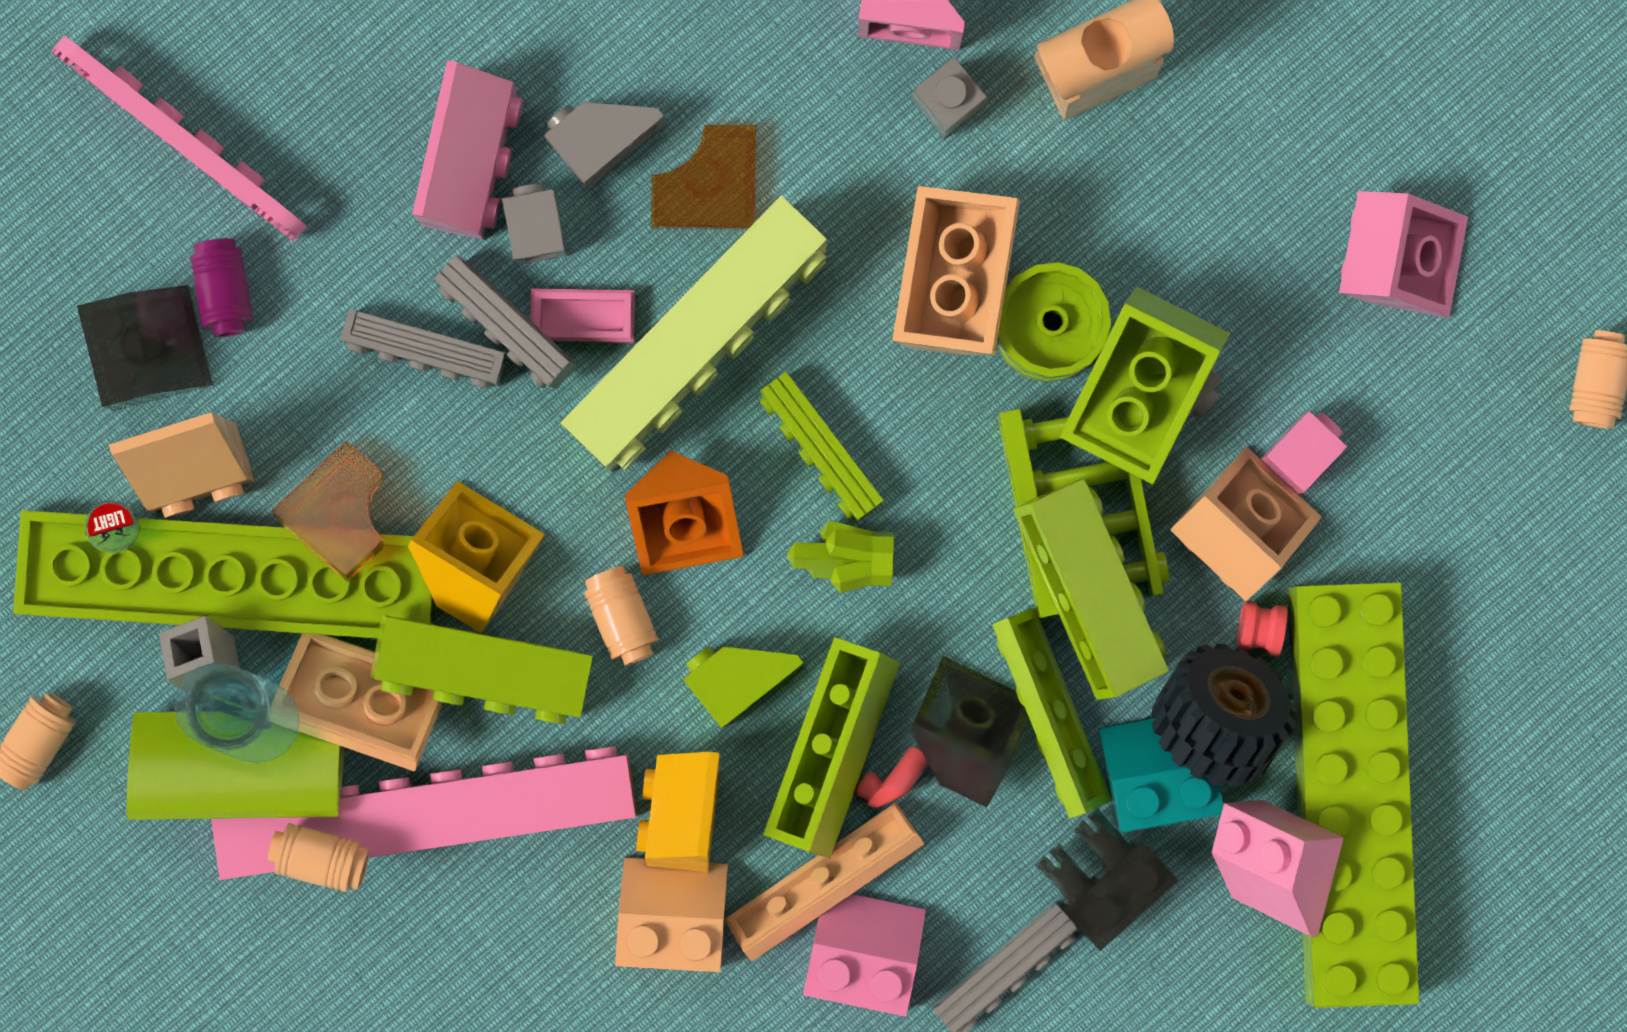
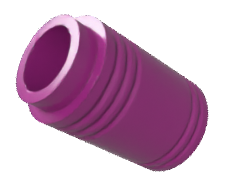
[190,238,254,338]

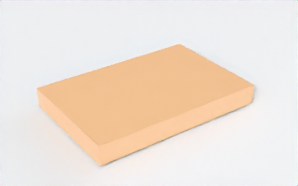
[267,633,444,771]

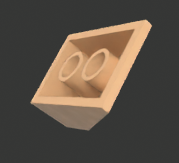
[109,412,255,519]

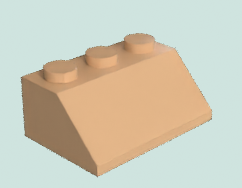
[892,186,1020,355]

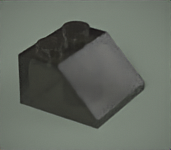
[77,285,214,411]

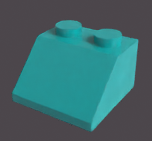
[1098,718,1223,833]

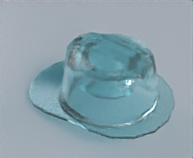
[174,663,300,763]

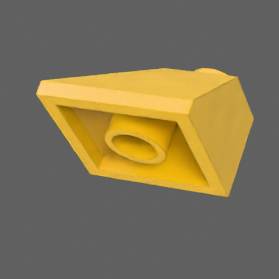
[408,481,545,634]

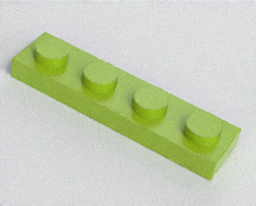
[992,607,1111,819]

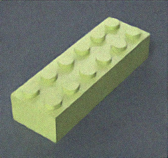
[560,195,827,473]

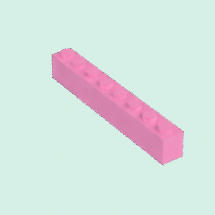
[211,746,638,880]

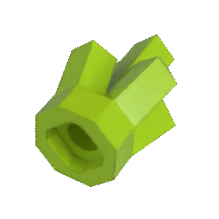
[787,520,894,593]

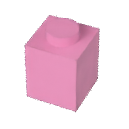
[1261,411,1347,494]

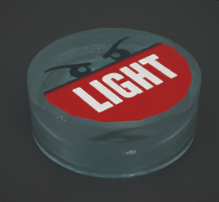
[84,500,140,553]

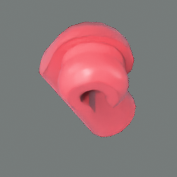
[855,747,930,808]

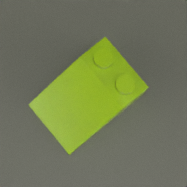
[1060,286,1231,485]

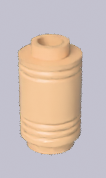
[1569,330,1627,429]
[584,566,659,666]
[0,692,76,791]
[267,823,370,893]

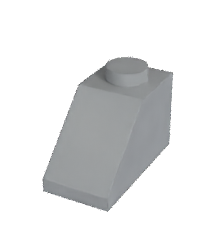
[544,102,666,189]

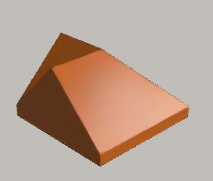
[625,450,744,576]

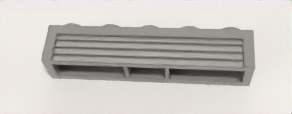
[434,255,578,389]
[340,309,507,389]
[932,902,1078,1032]

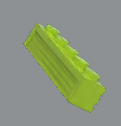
[759,371,884,521]

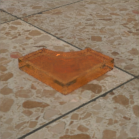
[651,125,756,230]
[272,440,384,582]

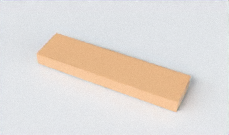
[724,802,924,962]

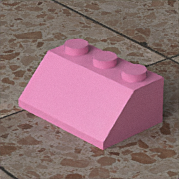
[412,60,523,240]

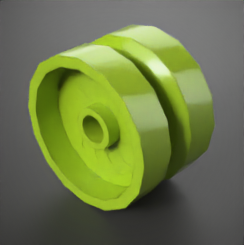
[996,262,1111,383]

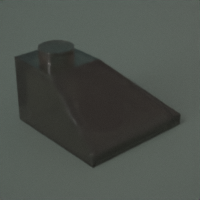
[910,656,1029,807]

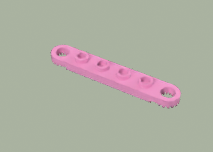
[51,35,308,242]

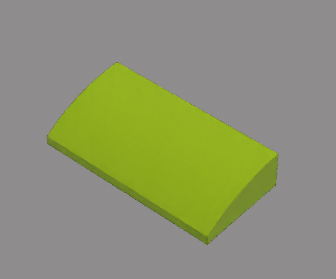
[126,710,345,820]

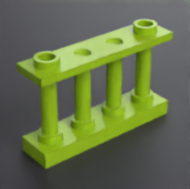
[997,409,1170,618]

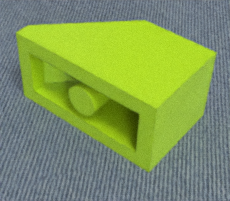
[683,645,803,728]

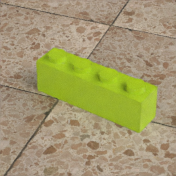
[1013,479,1169,700]
[370,615,593,725]
[763,637,901,859]

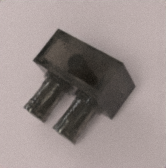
[1035,808,1178,951]

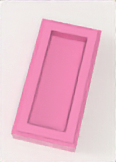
[530,289,635,343]

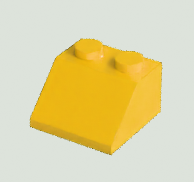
[636,752,720,873]

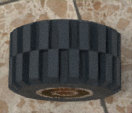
[1151,644,1298,787]

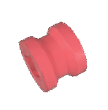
[1236,600,1287,657]

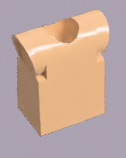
[1033,0,1174,121]

